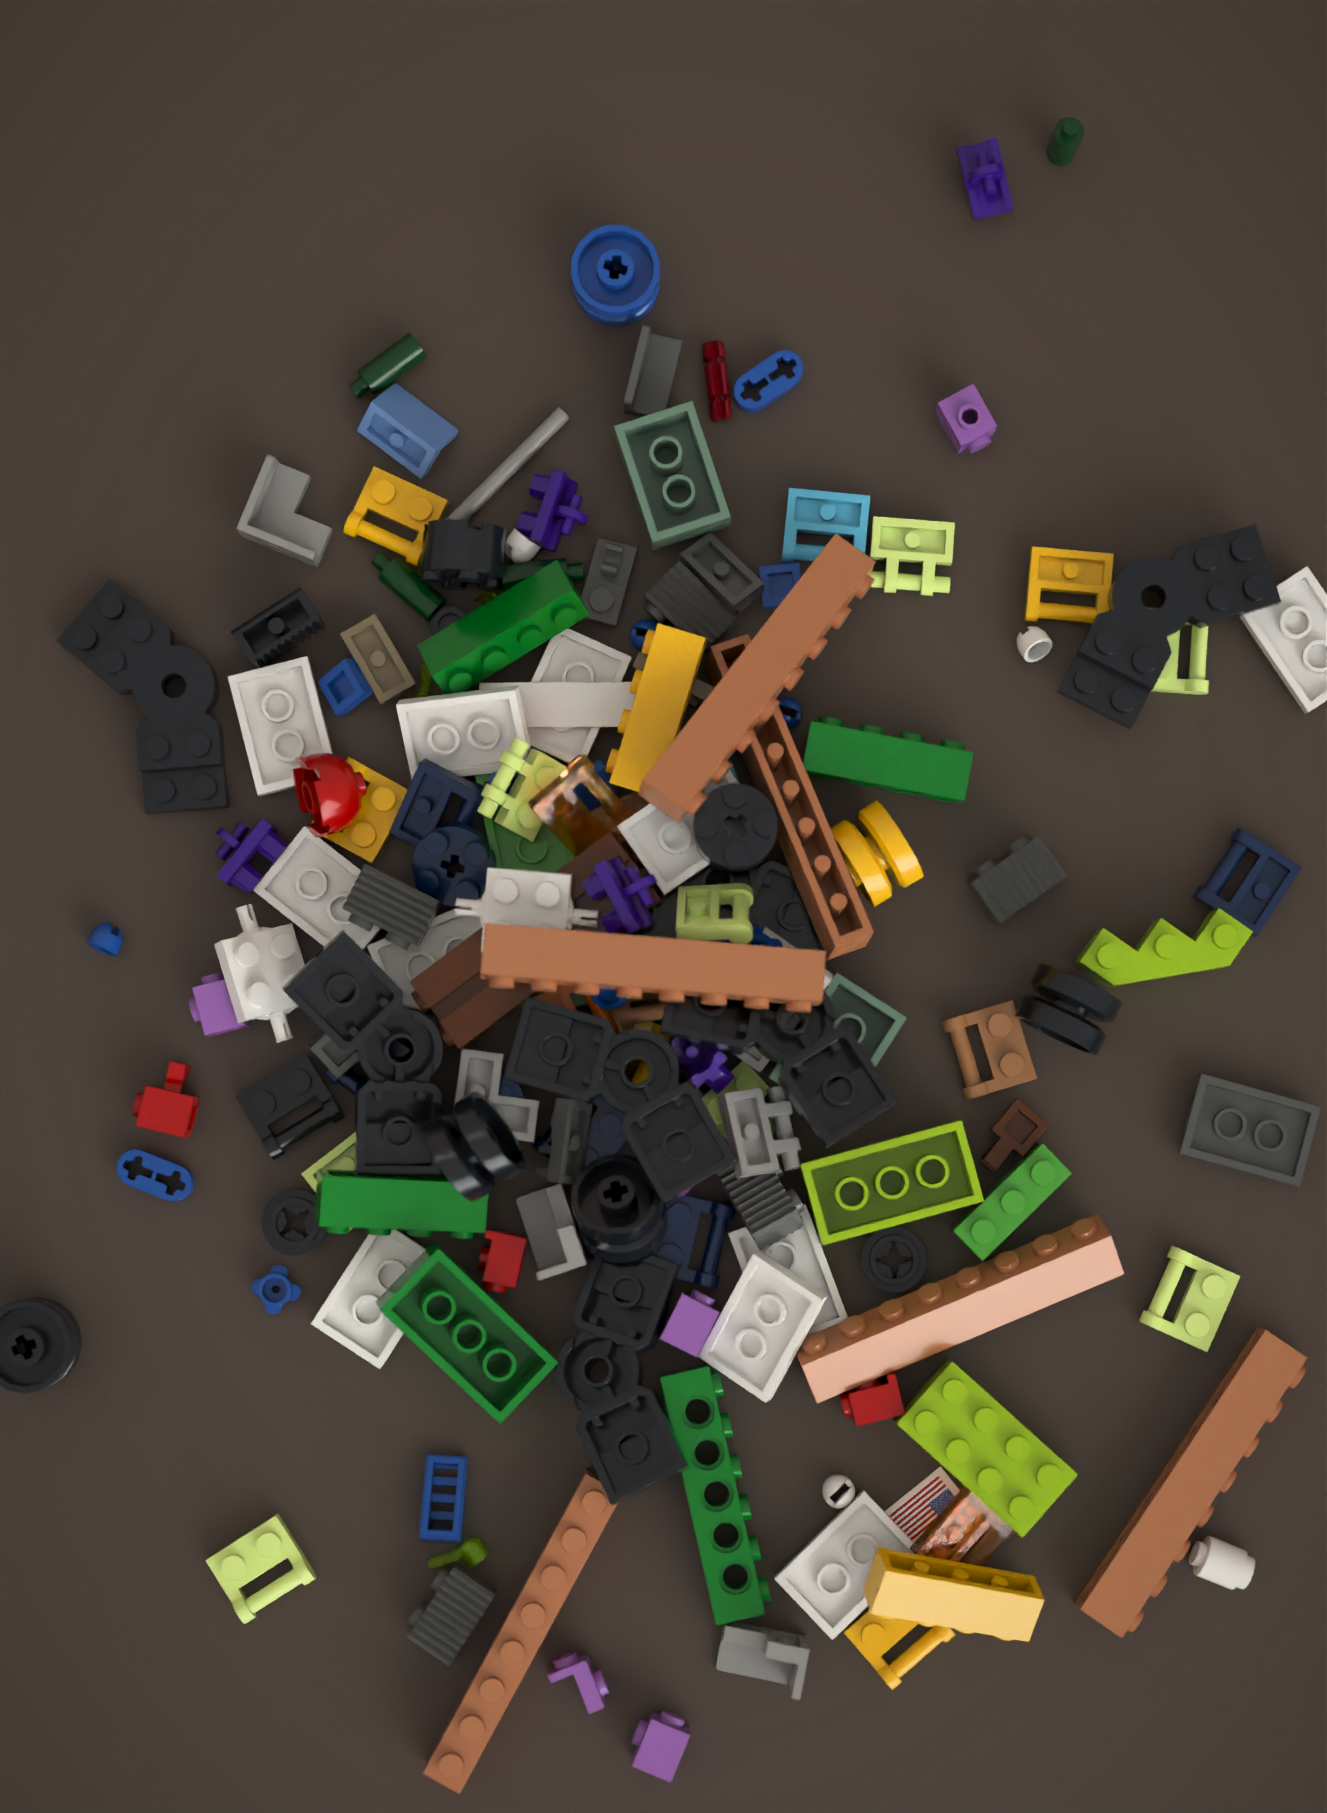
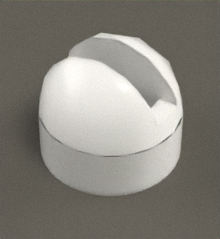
[505,528,541,563]
[1016,626,1053,662]
[822,1474,856,1509]

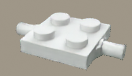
[455,867,599,952]
[214,904,305,1043]

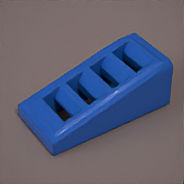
[418,1454,468,1544]

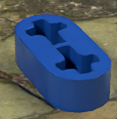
[733,350,803,413]
[116,1149,195,1202]

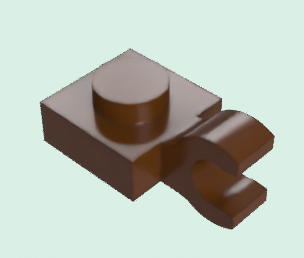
[979,1098,1049,1171]

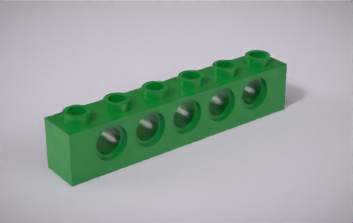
[660,1363,771,1626]

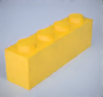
[605,623,708,792]
[863,1547,1044,1642]

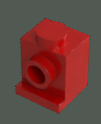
[477,1228,528,1293]
[839,1372,905,1427]

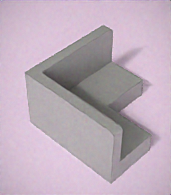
[236,454,333,568]
[453,1049,540,1142]
[516,1184,588,1281]
[716,1621,810,1700]

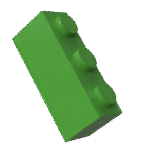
[949,1143,1072,1261]

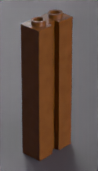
[410,832,663,1049]

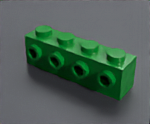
[417,560,590,694]
[802,717,974,805]
[314,1169,489,1239]

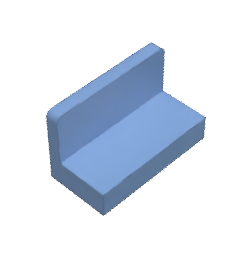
[357,383,458,479]

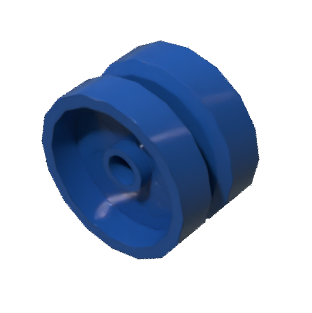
[571,224,660,327]

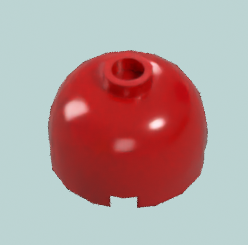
[293,753,367,837]

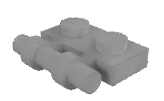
[718,1086,801,1178]

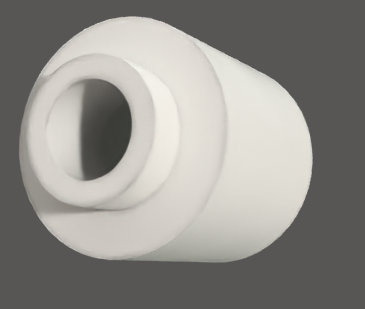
[1189,1536,1255,1590]

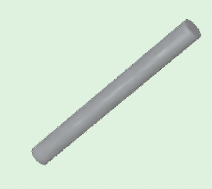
[446,407,570,520]

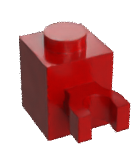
[132,1061,200,1138]

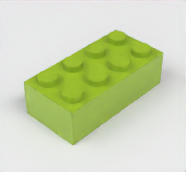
[800,1120,984,1245]
[893,1358,1078,1538]

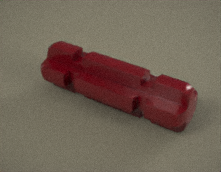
[702,341,732,422]

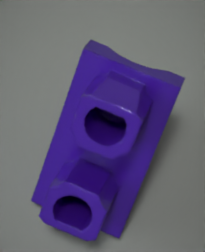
[956,138,1014,220]
[516,469,589,552]
[215,818,288,894]
[582,856,658,934]
[669,1036,735,1094]

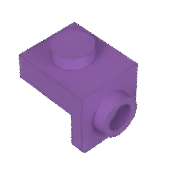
[547,1651,610,1714]

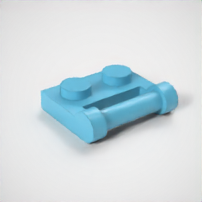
[781,488,870,563]

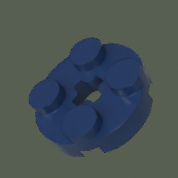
[412,822,496,906]

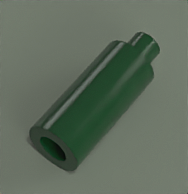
[1046,117,1084,166]
[348,333,427,398]
[371,552,447,622]
[502,558,584,592]

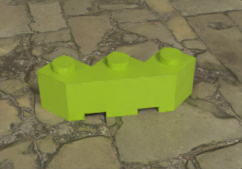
[1073,908,1253,987]

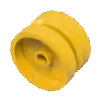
[830,800,924,908]

